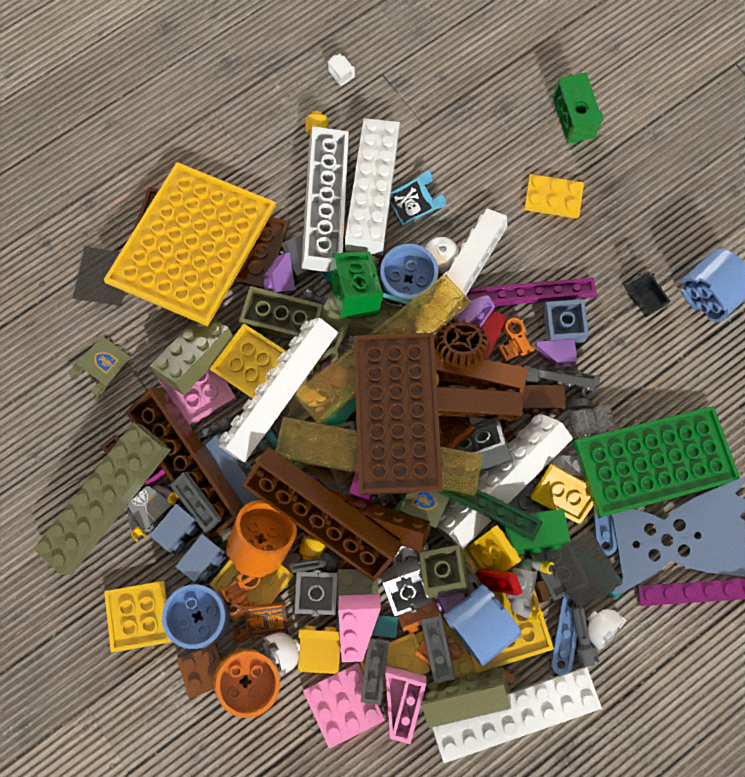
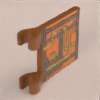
[229,602,288,643]

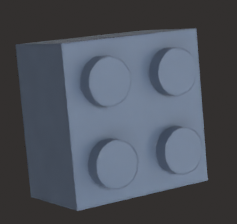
[543,299,589,343]
[149,504,200,554]
[175,534,226,584]

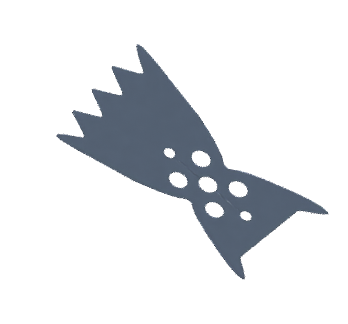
[611,478,745,594]

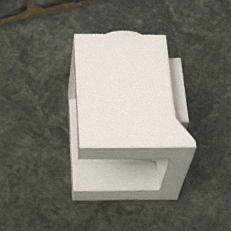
[328,54,355,86]

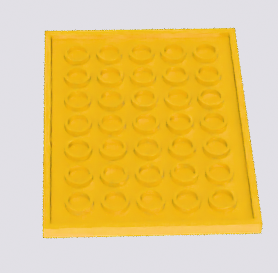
[104,162,276,326]

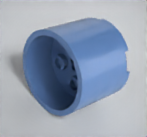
[380,244,438,310]
[681,249,745,322]
[443,584,522,667]
[162,585,231,649]

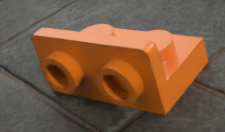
[398,598,441,634]

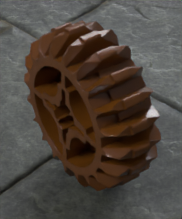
[436,319,489,368]

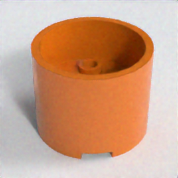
[226,500,297,577]
[212,648,280,718]

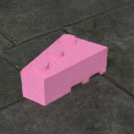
[339,594,381,662]
[385,665,426,744]

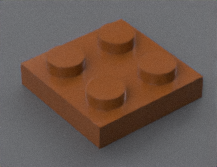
[177,644,221,699]

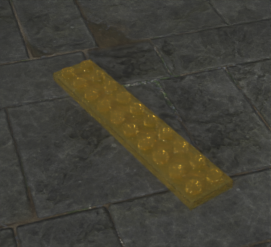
[294,274,471,425]
[275,417,483,496]

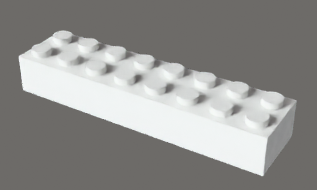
[345,118,400,255]
[301,126,349,272]
[219,318,338,462]
[436,413,573,549]
[432,667,602,763]

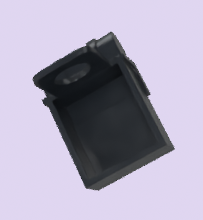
[624,271,670,318]

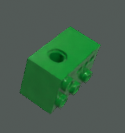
[552,72,603,144]
[329,252,383,318]
[499,508,571,556]

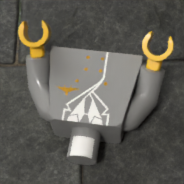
[128,485,179,542]
[507,559,554,623]

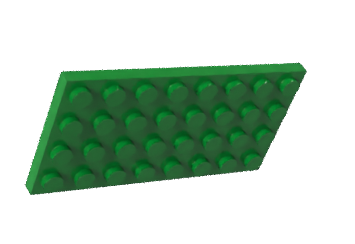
[573,406,740,518]

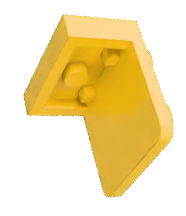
[298,626,341,674]

